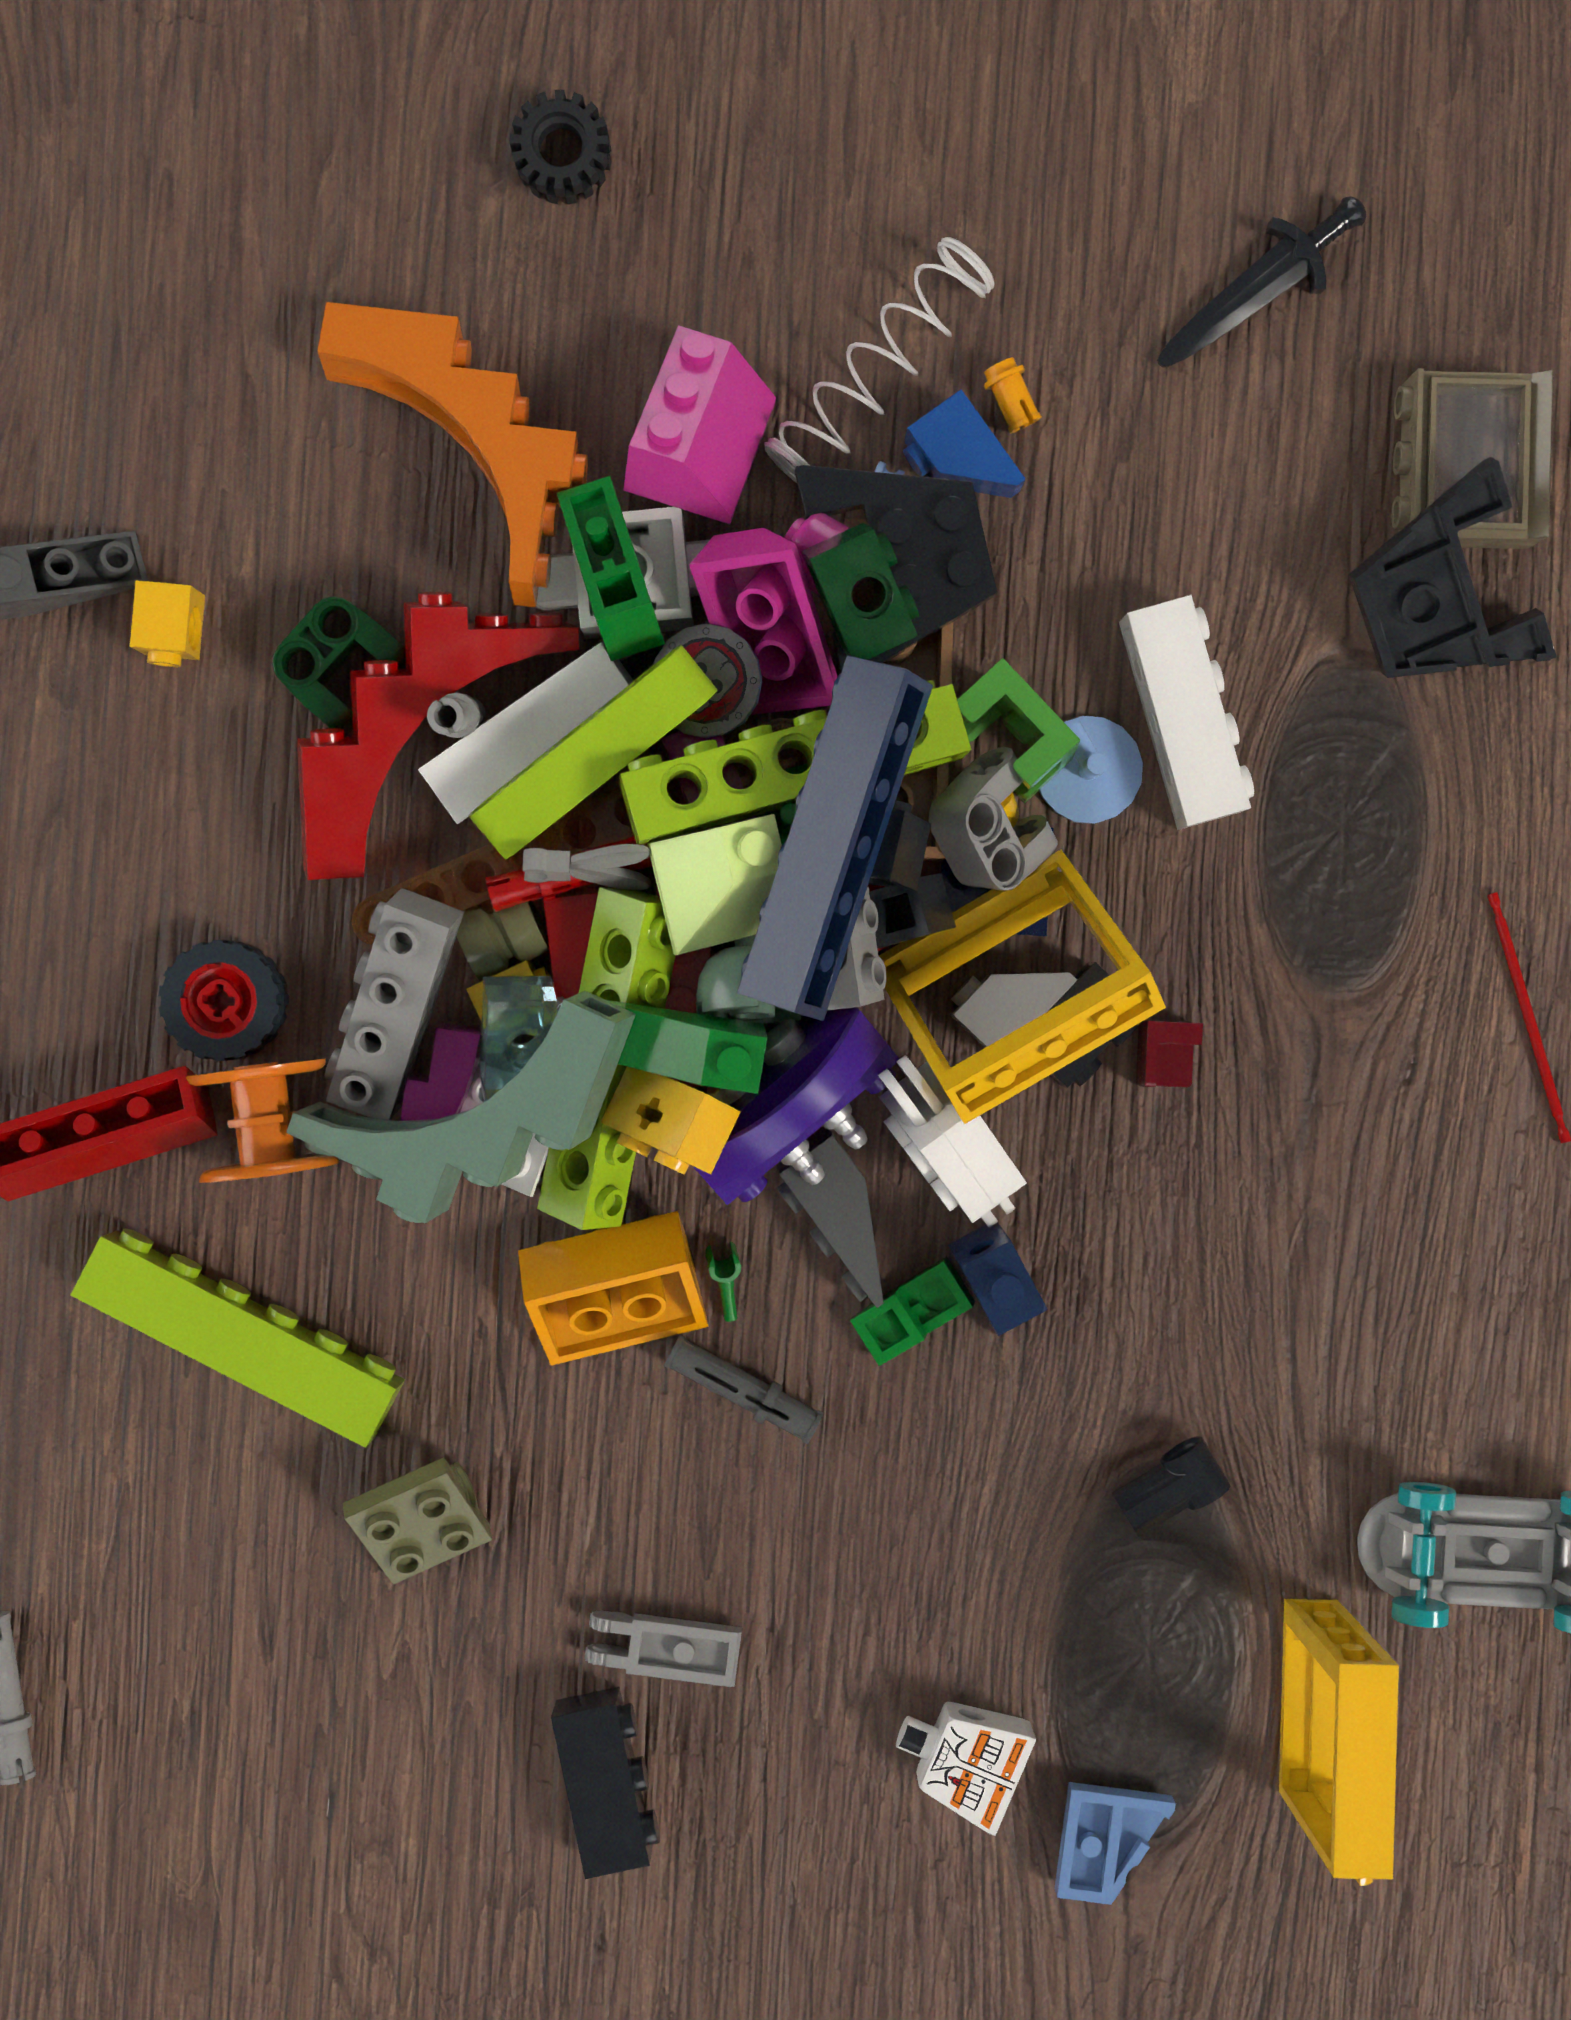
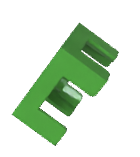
[957,658,1080,804]

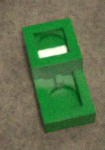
[850,1256,975,1366]

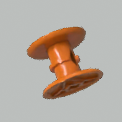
[186,1058,339,1183]

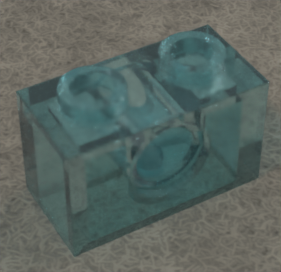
[480,976,565,1102]

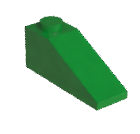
[557,476,665,661]
[607,1000,768,1094]

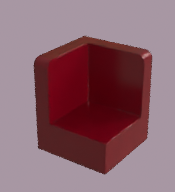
[1136,1021,1203,1087]

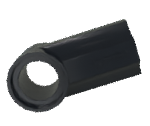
[1112,1436,1231,1537]

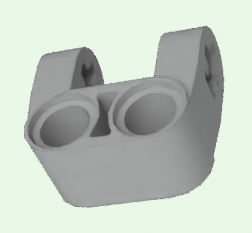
[929,747,1058,891]

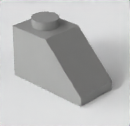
[949,972,1077,1048]

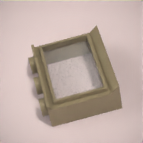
[1391,368,1553,549]

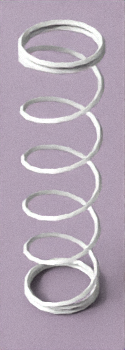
[764,237,995,483]

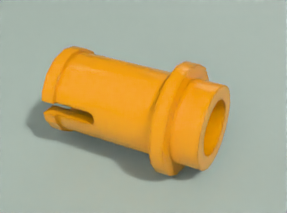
[983,357,1042,434]

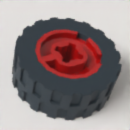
[158,940,289,1061]

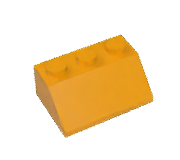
[518,1211,709,1366]

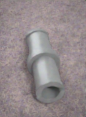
[427,693,486,738]

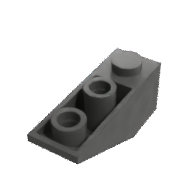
[0,531,148,620]
[777,1132,884,1308]

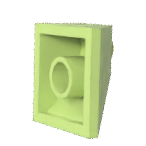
[647,814,782,955]

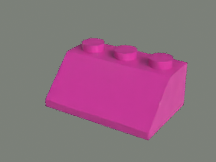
[623,325,776,524]
[689,528,837,715]

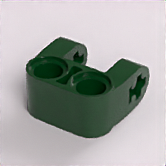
[272,596,406,737]

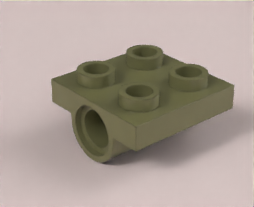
[343,1457,492,1585]

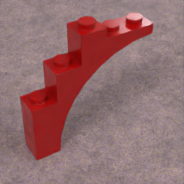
[297,592,579,880]

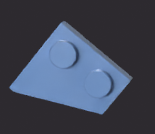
[1054,1782,1176,1905]

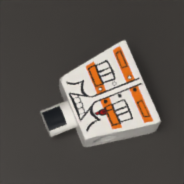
[896,1702,1036,1836]

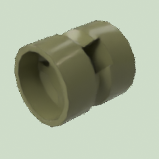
[457,901,550,981]

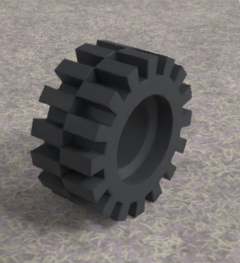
[509,90,612,205]

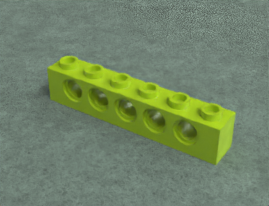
[619,680,972,846]
[537,887,675,1230]

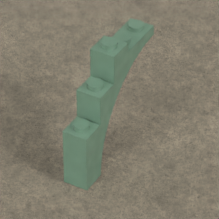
[286,991,636,1223]

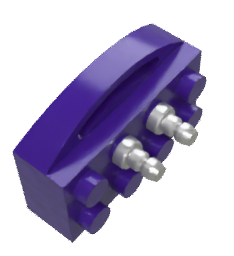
[693,1007,900,1205]

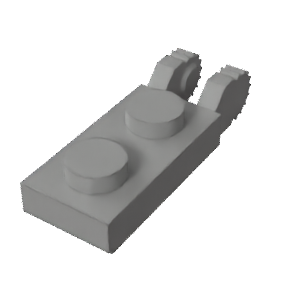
[584,1610,742,1687]

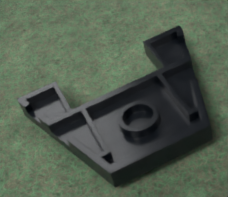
[1348,457,1557,678]
[795,465,997,673]

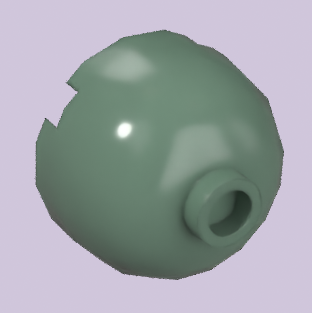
[696,935,801,1025]

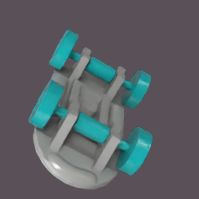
[1357,1482,1571,1633]

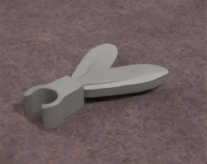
[523,844,651,890]

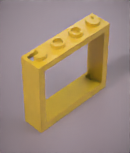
[879,849,1166,1124]
[1279,1599,1399,1886]

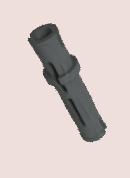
[664,1335,824,1444]

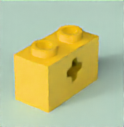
[600,1066,740,1175]

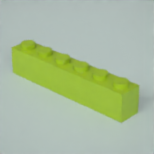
[70,1228,405,1448]

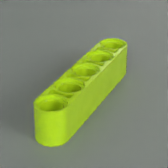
[468,645,718,860]

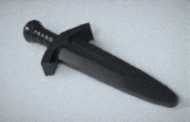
[1157,196,1366,368]

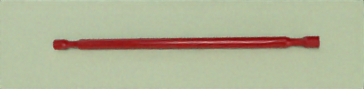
[1487,892,1571,1143]

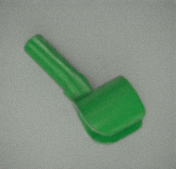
[705,1242,741,1322]

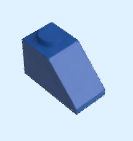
[903,389,1026,498]

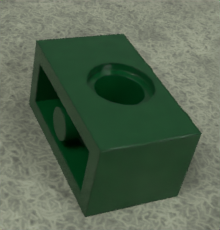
[801,523,919,660]

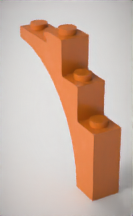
[317,302,588,607]

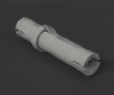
[0,1611,36,1785]

